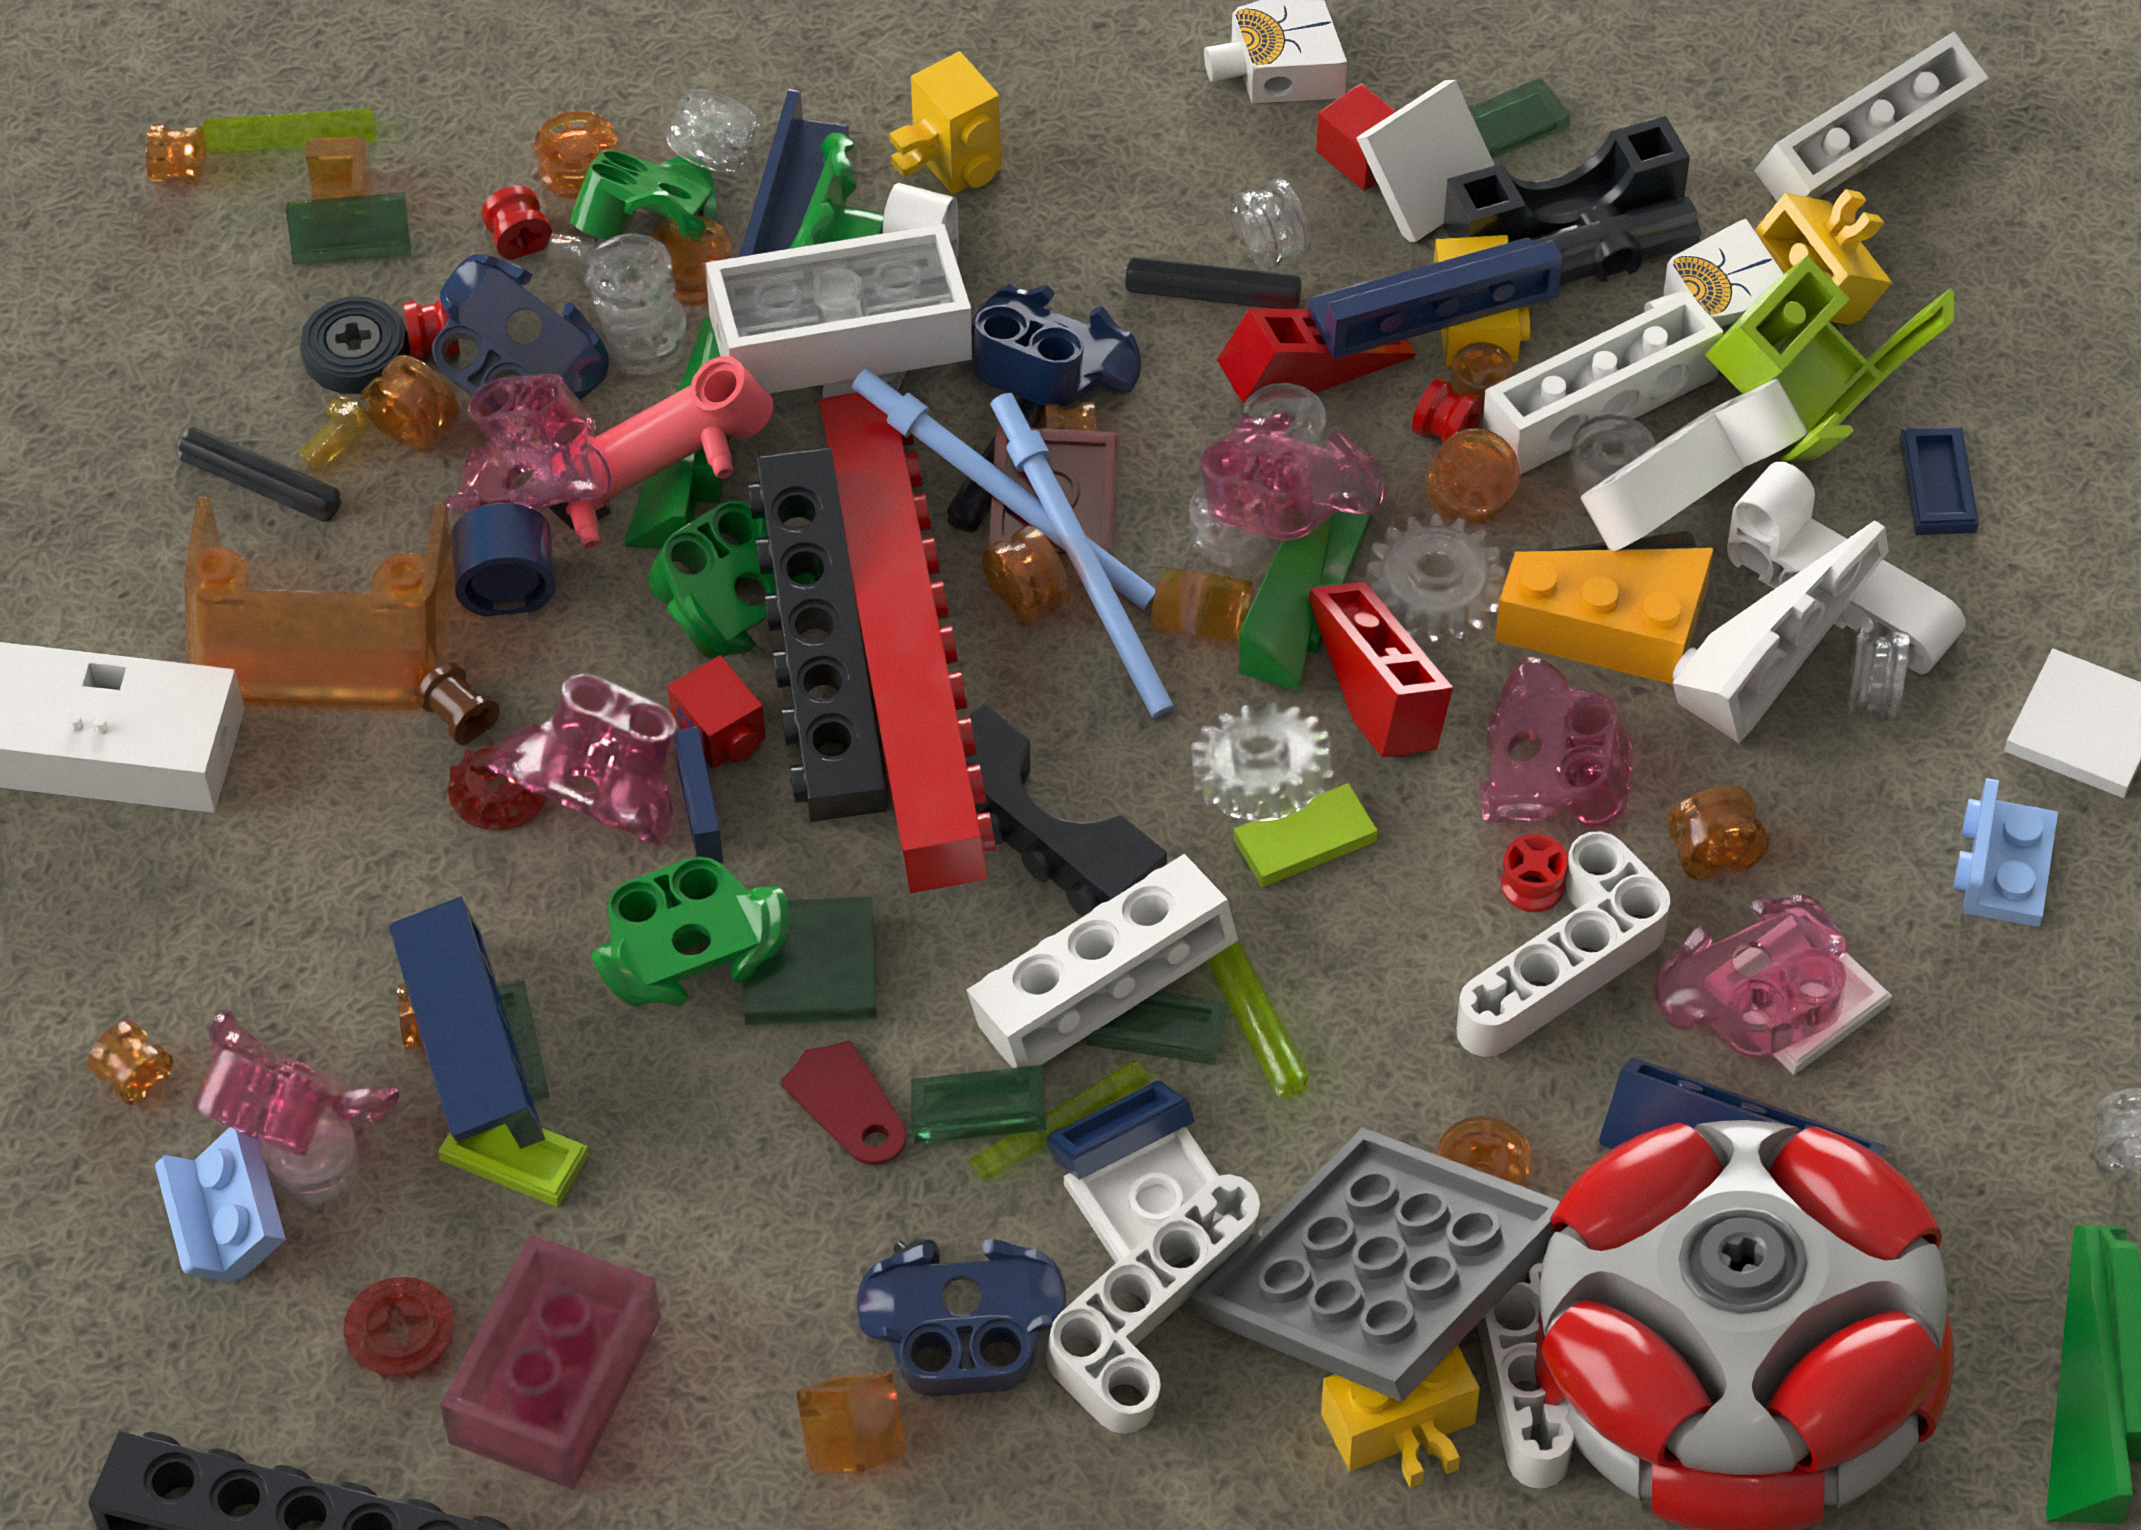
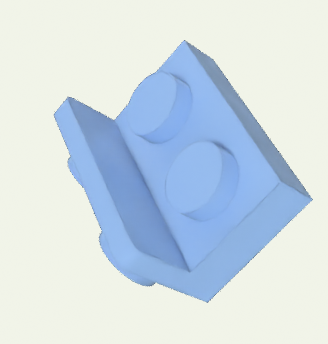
[1953,778,2058,927]
[155,1124,286,1282]

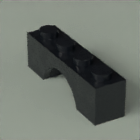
[1443,115,1690,243]
[965,703,1167,917]

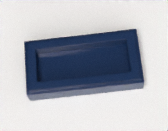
[1899,426,1979,535]
[673,726,723,863]
[1045,1080,1195,1180]

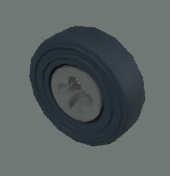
[300,297,409,394]

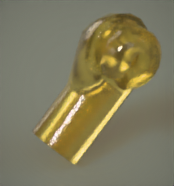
[297,395,368,474]

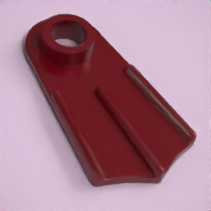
[781,1041,906,1165]

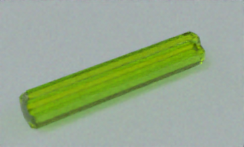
[202,108,377,153]
[1207,936,1309,1098]

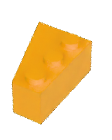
[1495,548,1713,685]

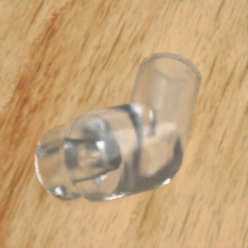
[547,232,621,292]

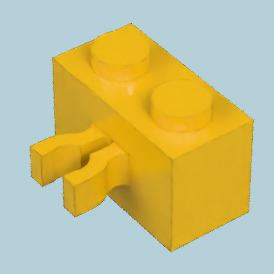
[889,51,1001,195]
[1754,189,1893,325]
[1321,1345,1480,1488]

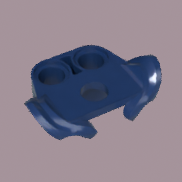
[432,254,609,420]
[971,284,1141,408]
[857,1239,1066,1396]

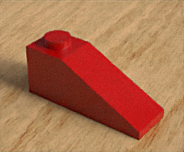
[1217,308,1416,404]
[1308,582,1453,757]

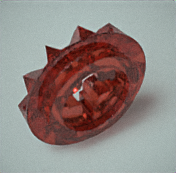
[447,738,550,830]
[343,1277,453,1381]

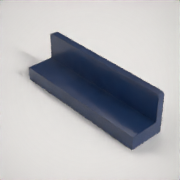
[739,89,849,257]
[1308,238,1563,359]
[389,896,545,1149]
[1599,1057,1886,1157]

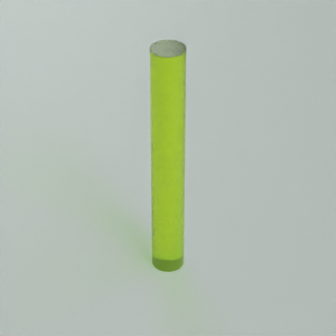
[969,1060,1148,1182]

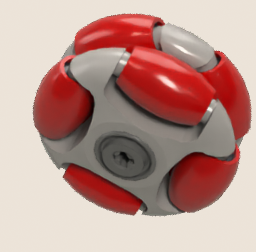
[1534,1120,1954,1530]

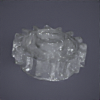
[1366,514,1504,642]
[1191,702,1333,821]

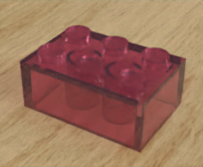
[440,1234,661,1490]

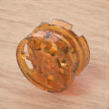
[534,110,618,200]
[647,216,732,306]
[361,355,459,452]
[1425,428,1520,523]
[982,526,1071,626]
[1667,786,1769,880]
[1437,1116,1531,1189]

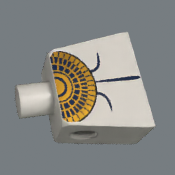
[1204,0,1347,103]
[1644,219,1783,335]

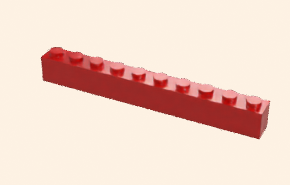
[819,392,996,894]

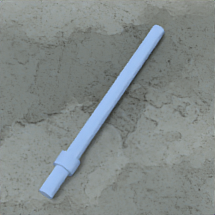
[852,368,1159,611]
[990,393,1175,719]

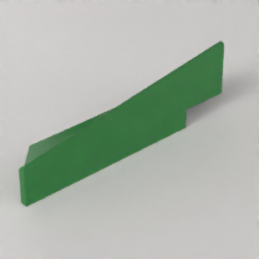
[623,317,730,549]
[1238,433,1375,691]
[2046,1225,2141,1524]

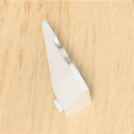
[1672,521,1889,743]

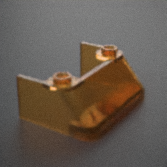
[184,497,454,711]

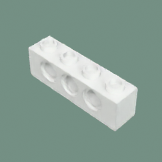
[1754,32,1989,202]
[1482,292,1723,477]
[967,854,1239,1077]

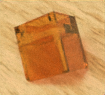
[306,136,372,227]
[1150,567,1253,643]
[796,1373,906,1473]

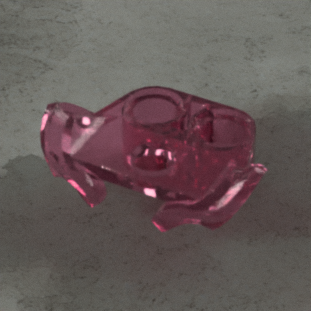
[444,373,611,512]
[1200,412,1383,540]
[1479,656,1634,828]
[484,674,676,847]
[1655,894,1849,1059]
[192,1010,400,1156]

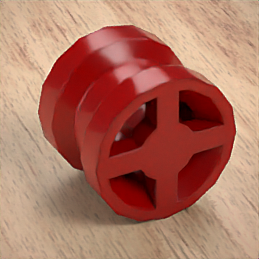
[481,185,553,260]
[403,297,460,361]
[1412,378,1484,453]
[1501,834,1568,912]

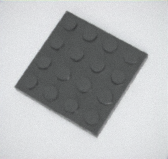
[1191,1127,1560,1402]

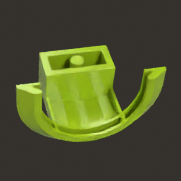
[1705,255,1954,463]

